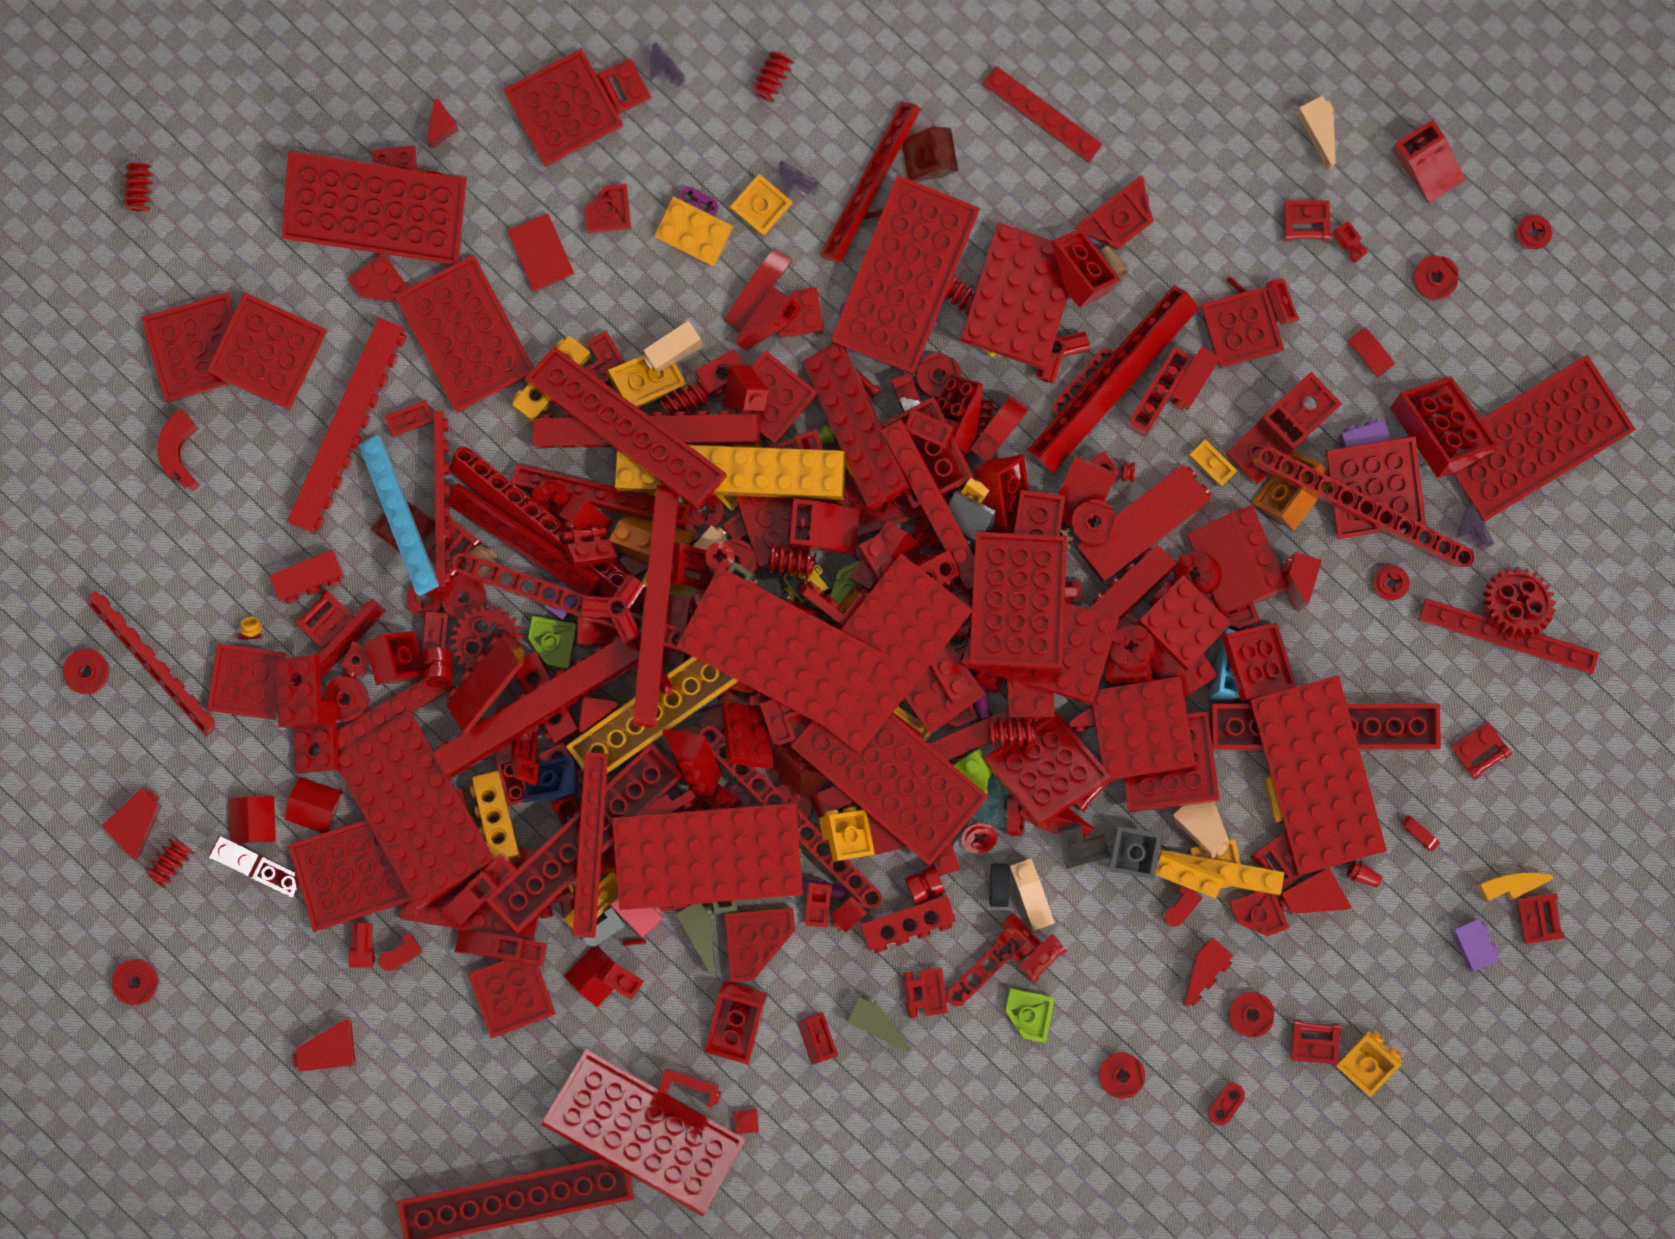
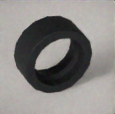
[989,864,1010,907]

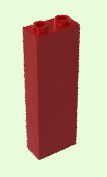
[1076,464,1211,584]

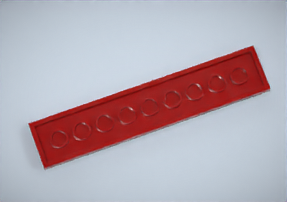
[525,346,727,510]

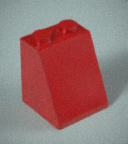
[577,604,640,649]

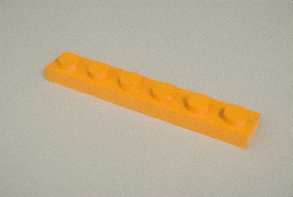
[1159,850,1284,896]

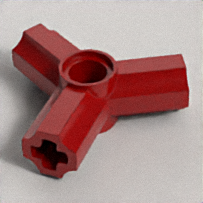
[1036,331,1090,384]
[582,574,645,644]

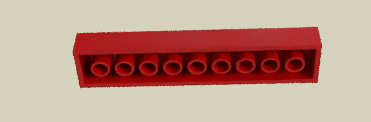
[1209,703,1441,751]
[484,743,683,936]
[397,1158,635,1239]

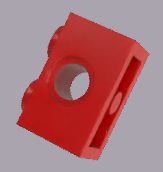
[695,349,744,397]

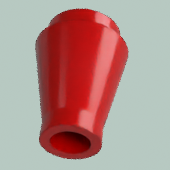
[1347,860,1383,888]

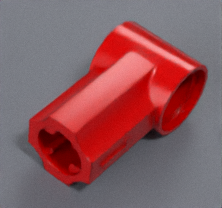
[349,923,375,968]

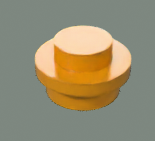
[239,617,262,637]

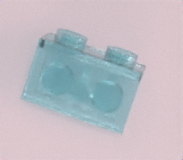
[977,779,1010,825]

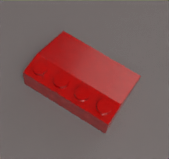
[1390,376,1500,478]
[881,396,974,509]
[1187,505,1288,615]
[446,631,525,735]

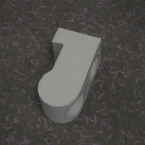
[583,906,625,946]

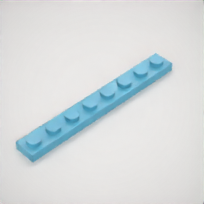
[359,435,439,596]

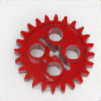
[1482,567,1556,638]
[450,604,524,671]

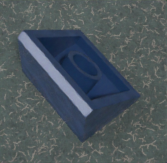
[523,756,580,803]

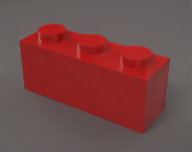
[269,550,346,604]

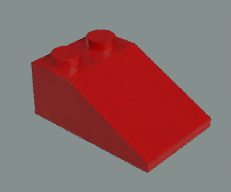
[1051,228,1121,308]
[705,981,768,1065]

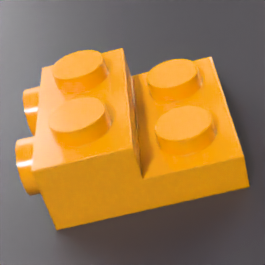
[819,807,875,862]
[1336,1030,1403,1097]

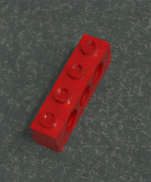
[1126,346,1194,437]
[514,651,581,745]
[860,895,956,954]

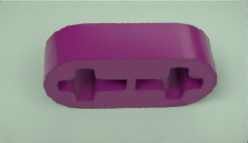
[679,187,718,216]

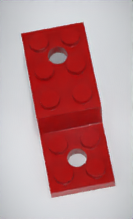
[1225,372,1342,486]
[797,580,870,626]
[275,654,339,774]

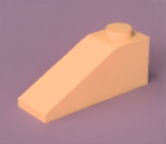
[1296,96,1336,171]
[1010,858,1054,931]

